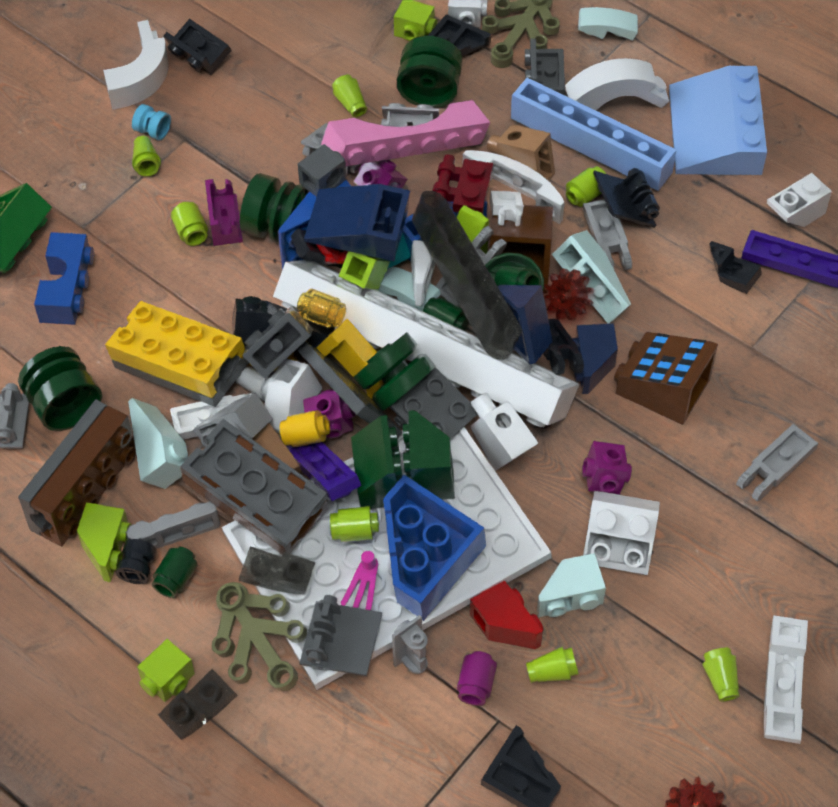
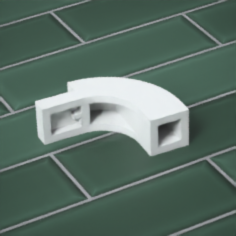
[103,20,168,110]
[565,58,669,110]

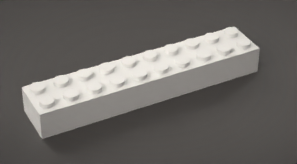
[273,260,579,427]

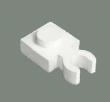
[490,191,524,226]

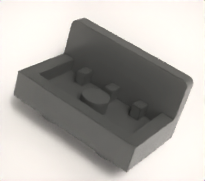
[525,38,565,96]

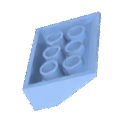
[669,66,767,175]

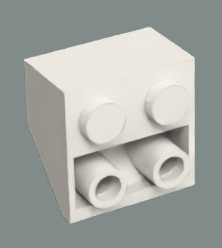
[583,491,660,575]

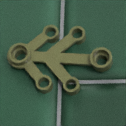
[482,0,560,68]
[211,582,307,692]

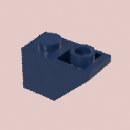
[572,323,618,394]

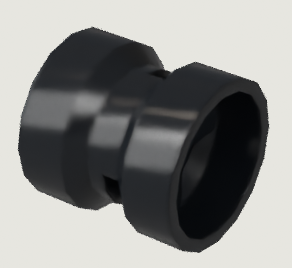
[116,539,157,584]

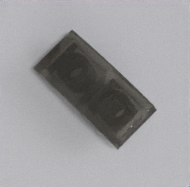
[238,546,316,595]
[158,669,238,740]

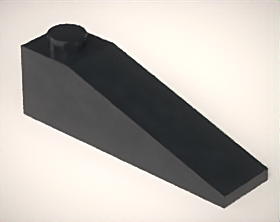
[232,296,335,350]

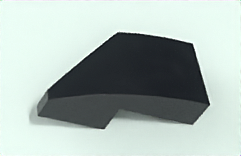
[709,241,762,294]

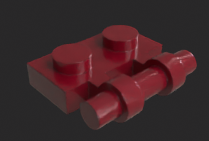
[432,154,493,214]

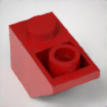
[470,581,544,649]

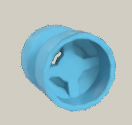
[132,104,171,140]

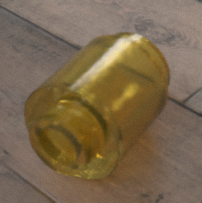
[297,288,346,328]

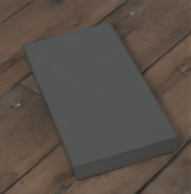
[297,341,403,438]

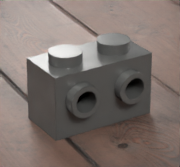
[242,306,313,379]

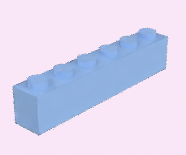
[511,78,676,191]

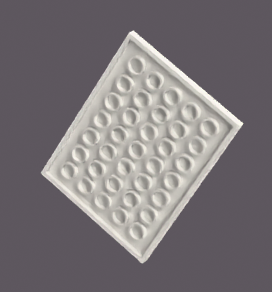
[222,427,552,690]

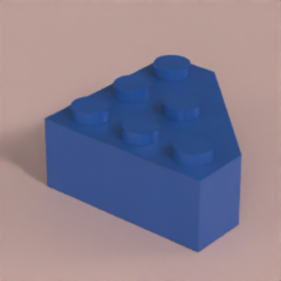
[383,475,486,621]

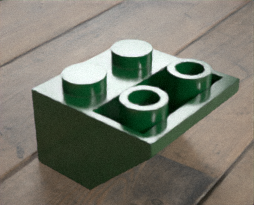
[403,410,455,500]
[351,415,403,509]

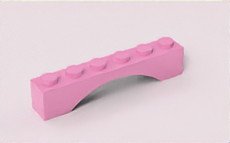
[321,100,490,167]

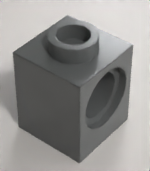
[298,144,346,197]

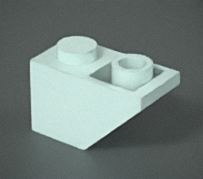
[537,553,606,617]

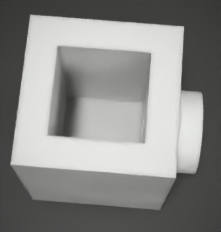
[448,0,487,28]

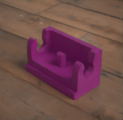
[205,179,243,246]

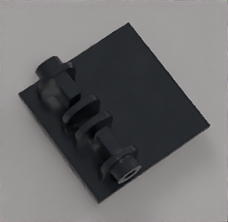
[593,168,660,228]

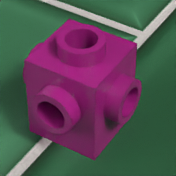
[354,159,408,189]
[303,390,356,438]
[582,441,632,495]

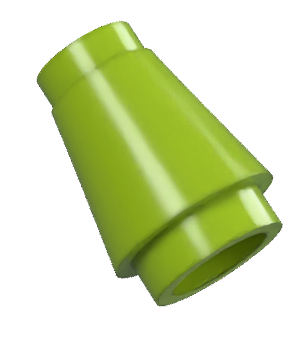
[332,74,367,118]
[132,136,161,177]
[526,647,579,683]
[702,647,740,702]

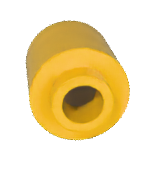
[279,410,330,448]

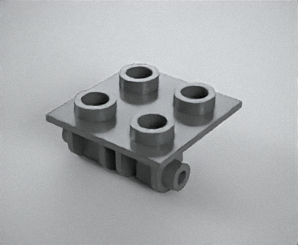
[390,367,478,439]
[299,595,383,676]

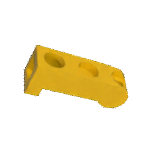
[316,319,384,399]

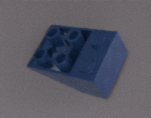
[304,184,410,262]

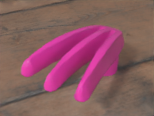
[340,551,378,610]

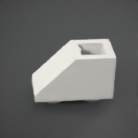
[767,173,832,227]
[265,358,322,433]

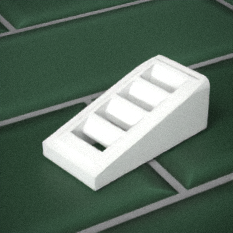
[411,240,437,306]

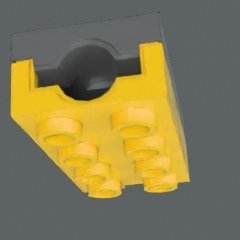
[105,301,249,407]

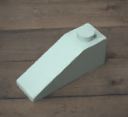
[552,230,631,323]
[128,398,188,489]

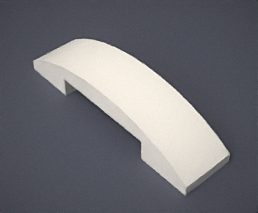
[463,150,564,224]
[764,615,808,744]

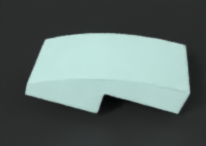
[578,7,638,41]
[375,267,441,311]

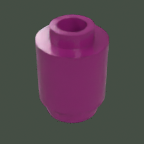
[457,651,497,706]

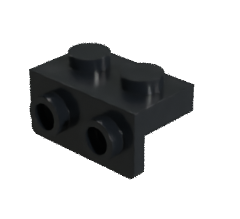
[163,18,232,75]

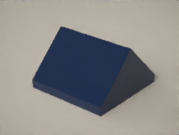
[495,285,553,365]

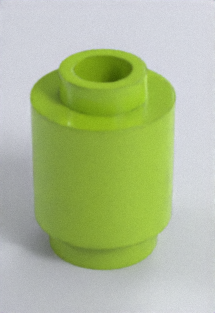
[566,166,606,207]
[171,202,208,246]
[330,506,379,543]

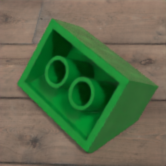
[0,183,52,273]

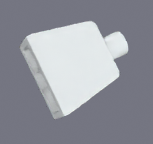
[470,392,538,471]

